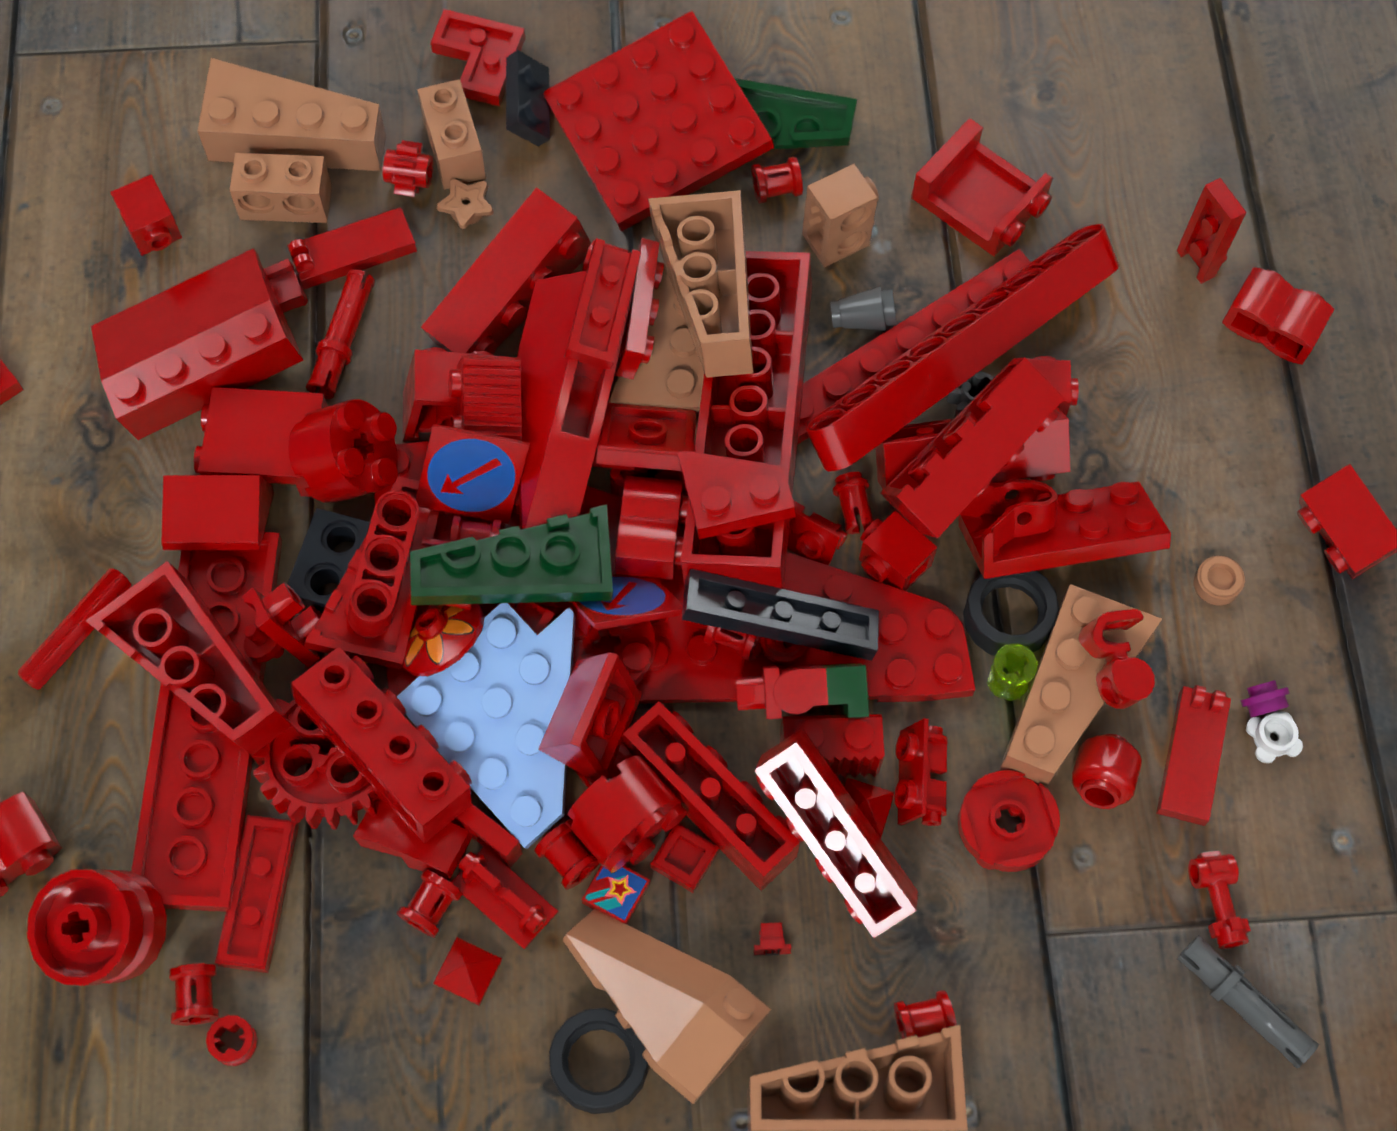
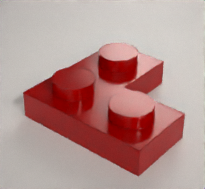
[430,9,526,106]

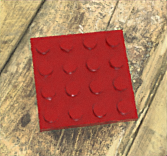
[544,10,774,232]

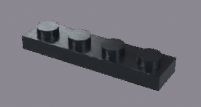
[682,568,879,661]

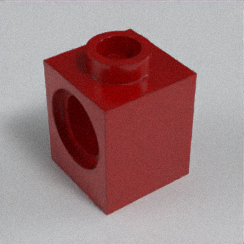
[110,174,182,256]

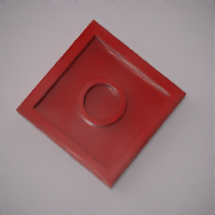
[596,403,696,471]

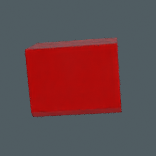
[161,475,274,550]
[538,652,642,781]

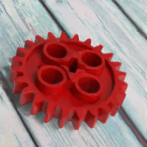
[251,680,408,830]

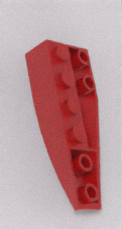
[517,270,635,530]

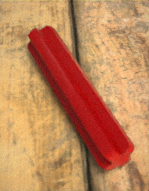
[17,568,131,690]

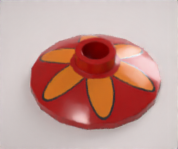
[402,604,485,676]

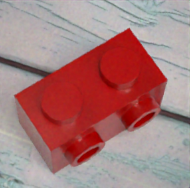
[1297,464,1397,580]

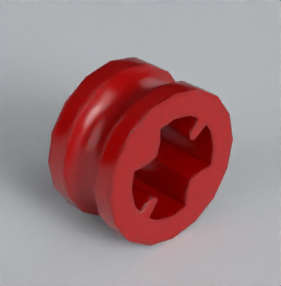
[206,1015,258,1066]

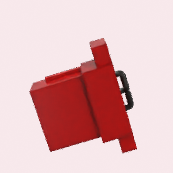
[754,922,791,956]

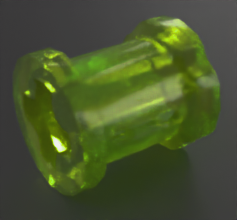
[987,644,1037,701]

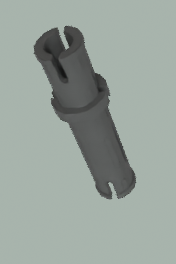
[1177,935,1319,1069]

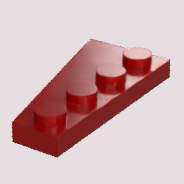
[304,476,440,670]

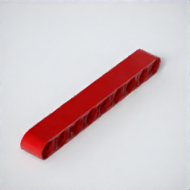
[805,223,1120,472]

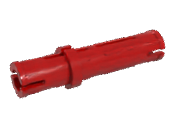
[306,269,375,399]

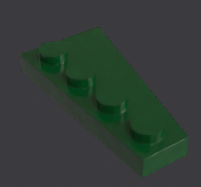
[734,78,857,150]
[410,505,613,605]

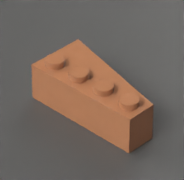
[197,58,386,171]
[648,190,753,377]
[609,261,704,433]
[999,584,1162,788]
[747,1025,968,1131]

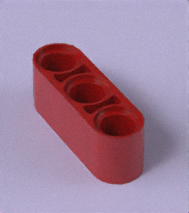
[348,490,419,638]

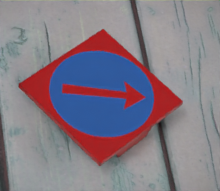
[415,424,530,524]
[571,574,683,636]

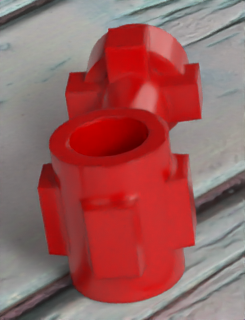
[1188,850,1251,949]

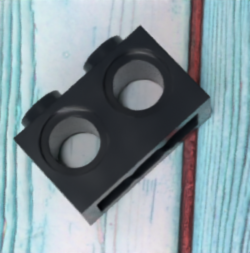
[287,508,370,613]

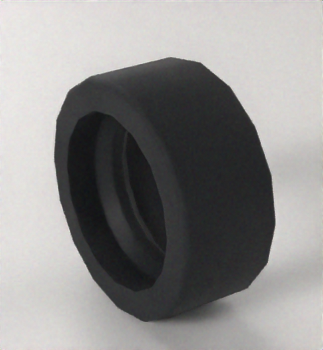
[963,571,1059,659]
[549,1008,649,1114]

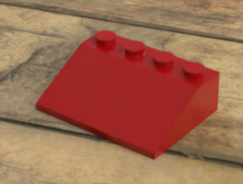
[91,248,304,440]

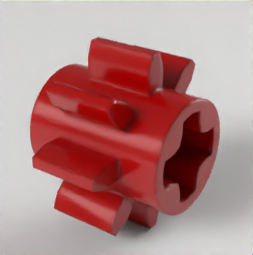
[383,140,434,197]

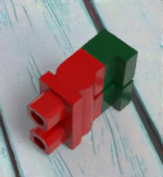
[735,663,869,719]

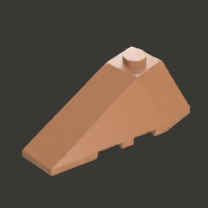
[563,909,771,1104]

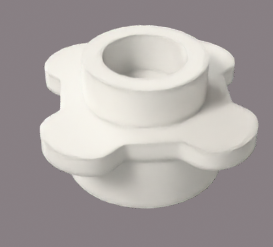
[1246,711,1303,763]

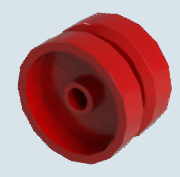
[27,869,167,986]

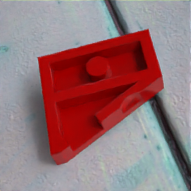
[677,450,796,540]

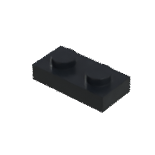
[506,50,550,147]

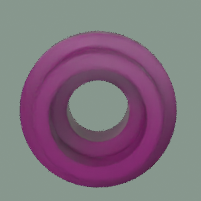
[1240,680,1290,717]

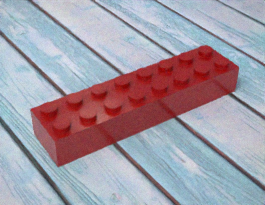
[681,251,812,589]

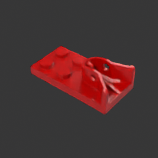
[959,479,1171,579]

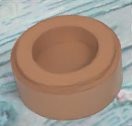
[1194,556,1245,606]

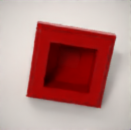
[845,778,895,838]
[433,937,503,1006]

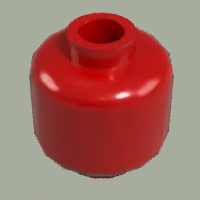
[1072,733,1142,809]

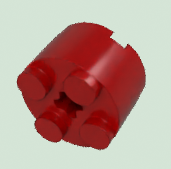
[288,399,398,503]
[566,755,687,873]

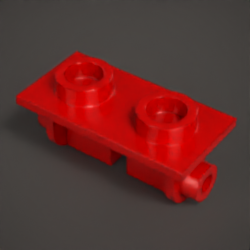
[788,500,848,566]
[894,718,948,826]
[450,846,558,950]

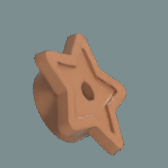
[437,179,494,229]

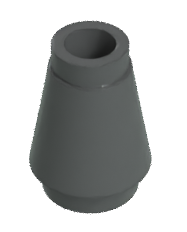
[830,286,897,331]

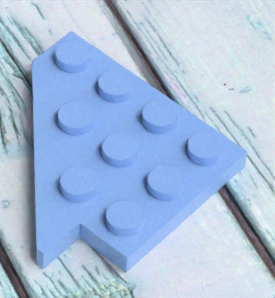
[397,603,576,849]

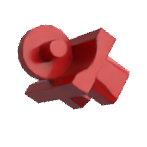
[242,582,322,667]

